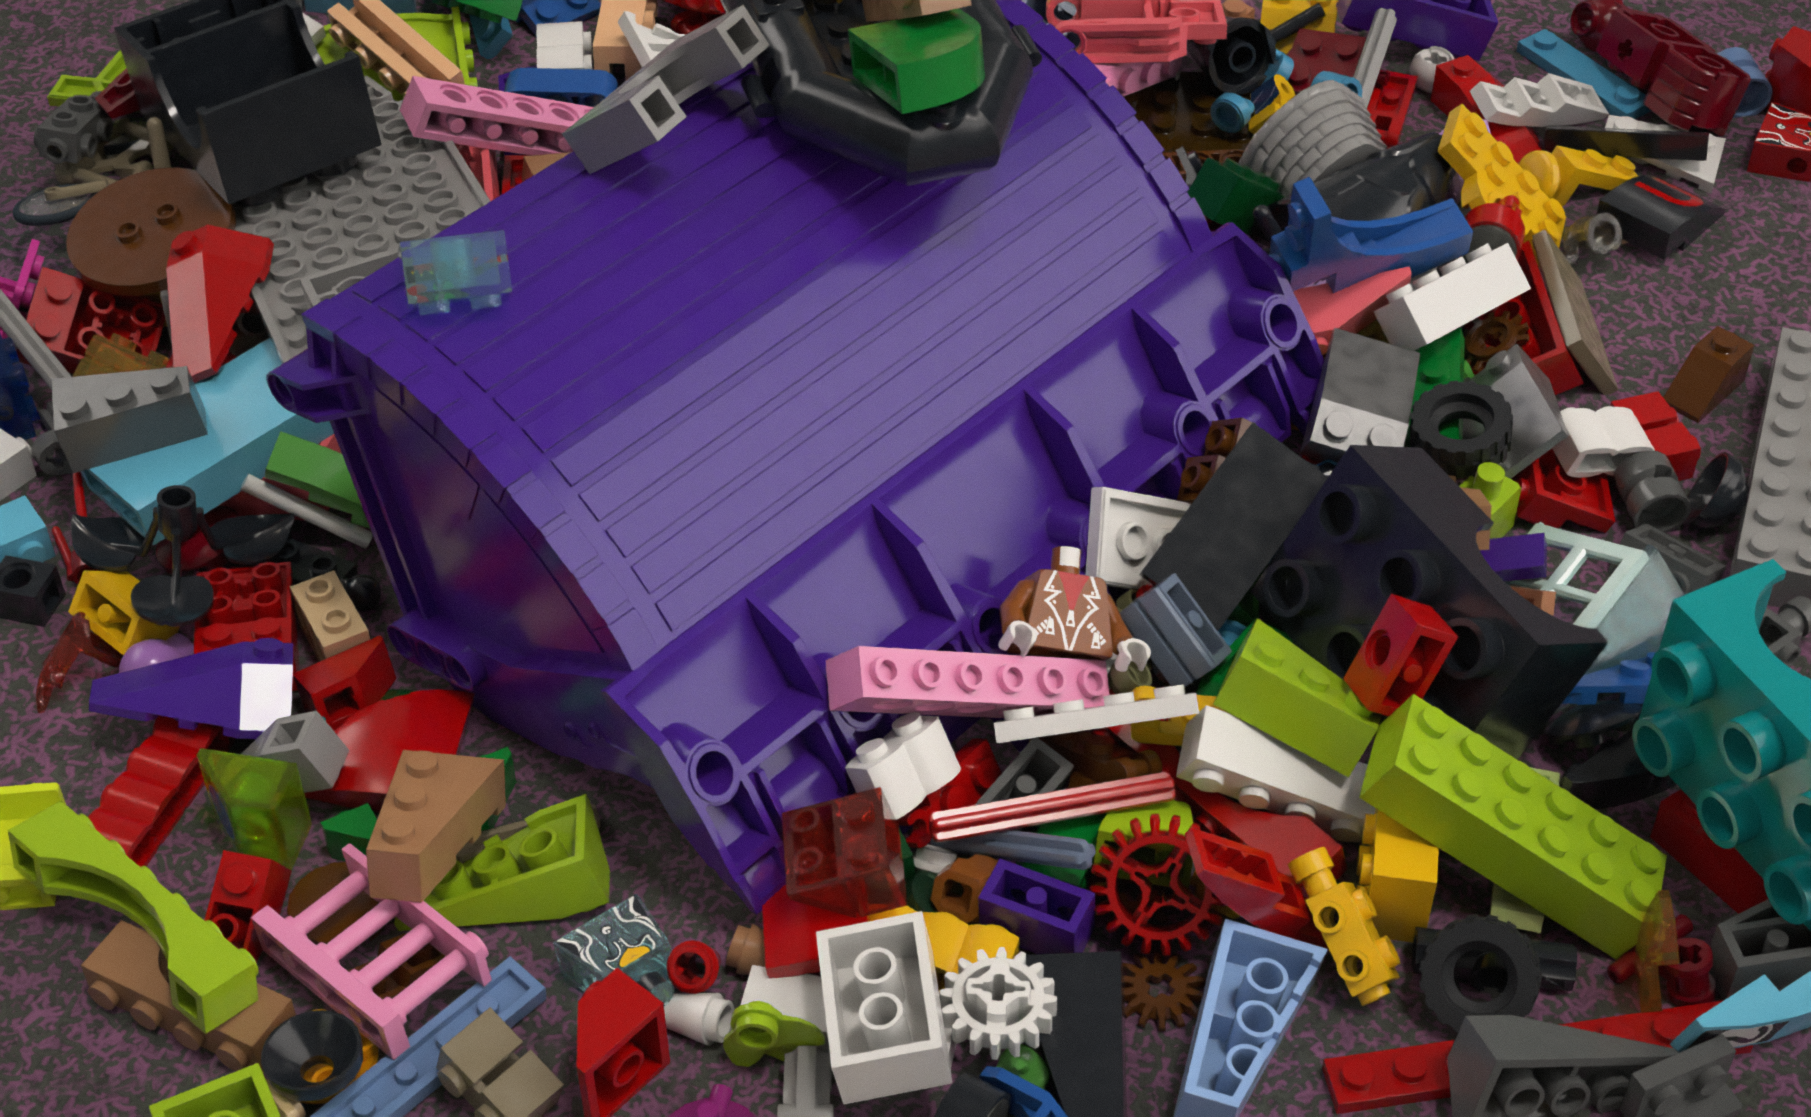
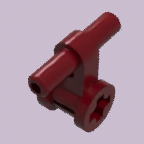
[1607,914,1717,1007]

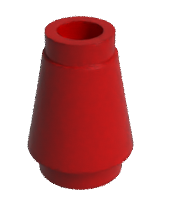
[667,940,721,994]

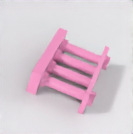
[251,843,492,1060]

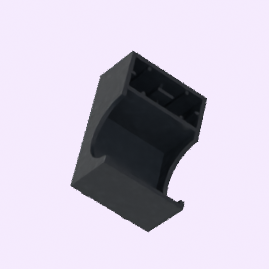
[114,0,382,206]
[1250,445,1609,760]

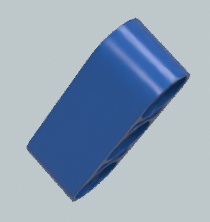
[504,68,618,107]

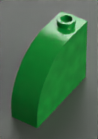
[848,8,985,114]

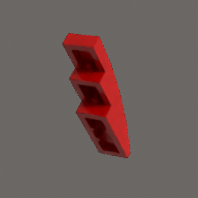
[1185,827,1329,951]

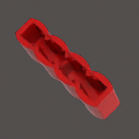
[88,715,235,867]

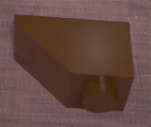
[1663,326,1755,423]

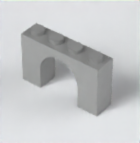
[562,5,770,174]

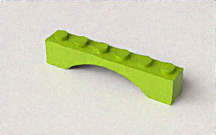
[8,801,259,1034]

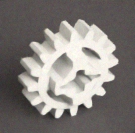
[940,947,1057,1060]

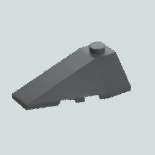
[1447,1015,1678,1117]

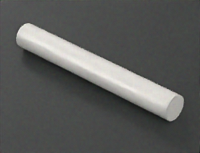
[240,474,373,549]

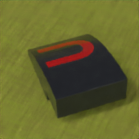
[1594,175,1726,260]

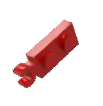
[895,738,1002,848]

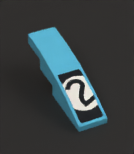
[1670,971,1811,1053]

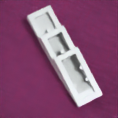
[1469,73,1609,127]

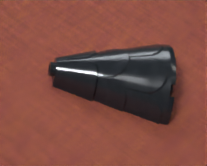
[1251,132,1456,248]

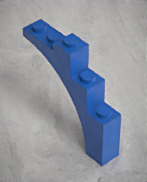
[1269,176,1473,293]

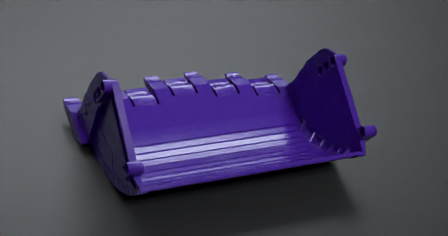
[266,0,1324,915]

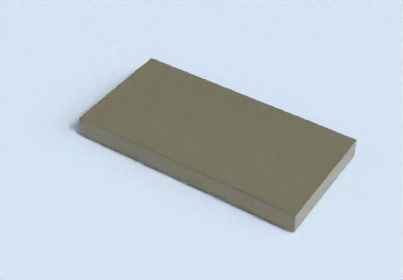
[1532,229,1619,395]

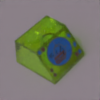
[197,748,312,870]

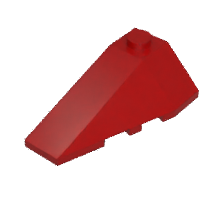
[1430,55,1544,164]
[166,224,274,383]

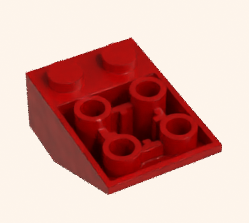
[13,267,165,375]
[194,562,300,691]

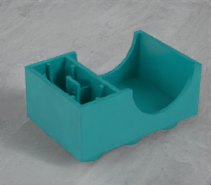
[1632,559,1811,931]

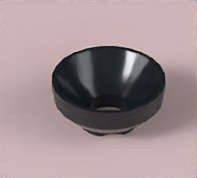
[1684,452,1750,531]
[261,1010,363,1101]

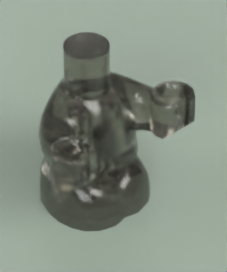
[1561,213,1622,264]

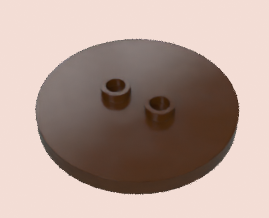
[66,167,236,296]

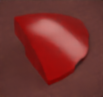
[295,689,475,813]

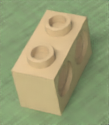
[290,571,370,662]

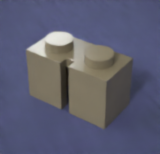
[436,1007,564,1117]

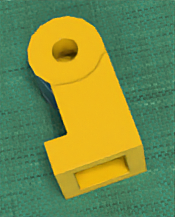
[1248,74,1296,134]

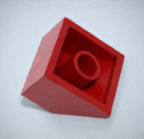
[576,968,671,1117]

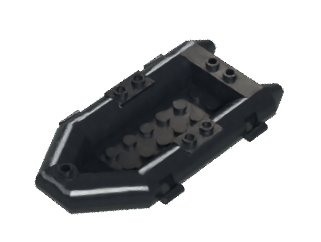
[720,0,1042,186]

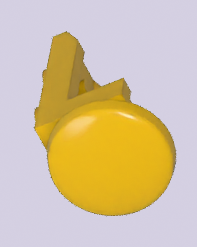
[1518,146,1638,206]

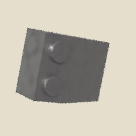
[1299,328,1420,463]
[1463,344,1568,479]

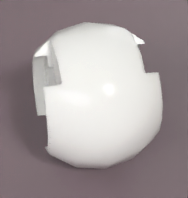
[1409,46,1455,94]

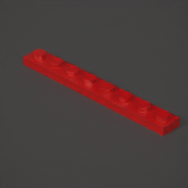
[1322,1000,1753,1114]

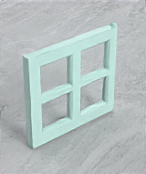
[1505,522,1650,628]

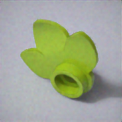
[723,1001,826,1067]

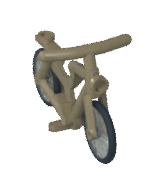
[12,116,174,226]

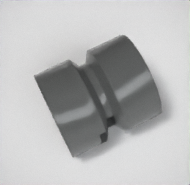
[1614,451,1691,533]

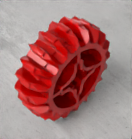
[1090,813,1227,956]

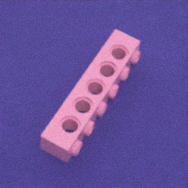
[400,76,594,156]
[825,646,1110,718]

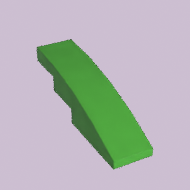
[265,431,370,529]

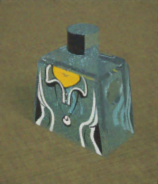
[552,894,674,1007]

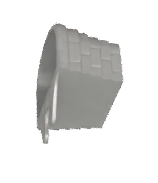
[1239,80,1387,196]

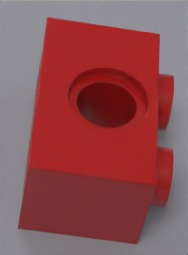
[1343,594,1458,716]

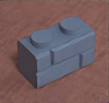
[1120,573,1232,687]

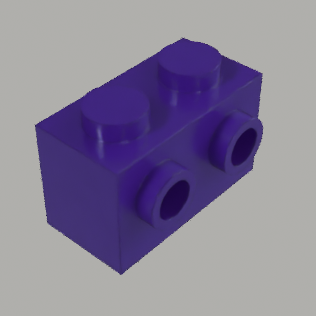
[978,858,1095,954]

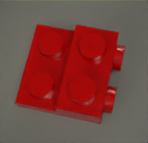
[1512,448,1616,533]

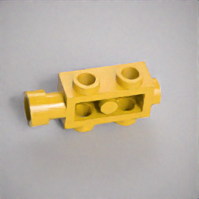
[1287,847,1401,1006]

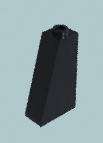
[1015,951,1127,1117]

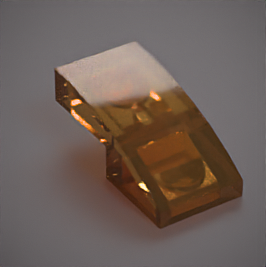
[1634,890,1680,1013]

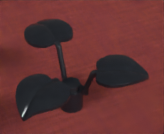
[71,485,295,627]

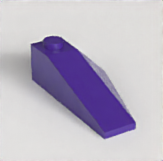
[89,638,293,739]

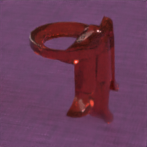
[36,611,123,714]

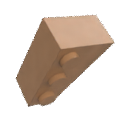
[366,750,506,903]

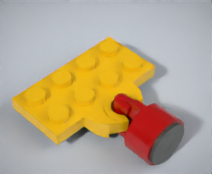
[1438,104,1566,264]

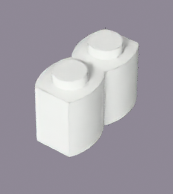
[537,21,593,70]
[1552,406,1655,478]
[845,712,961,822]

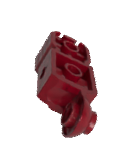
[1570,0,1751,136]

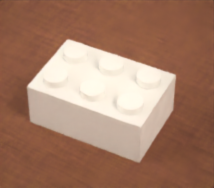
[816,911,953,1104]

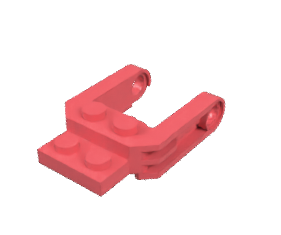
[1046,0,1227,63]

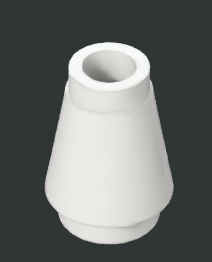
[656,993,734,1046]

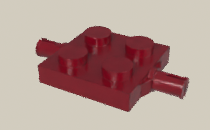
[1286,28,1390,95]

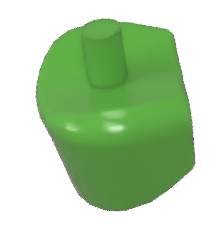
[996,1044,1050,1091]

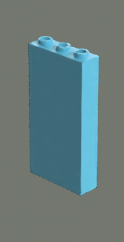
[81,338,334,545]

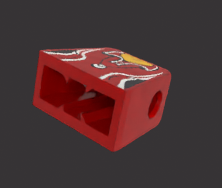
[1747,102,1811,182]

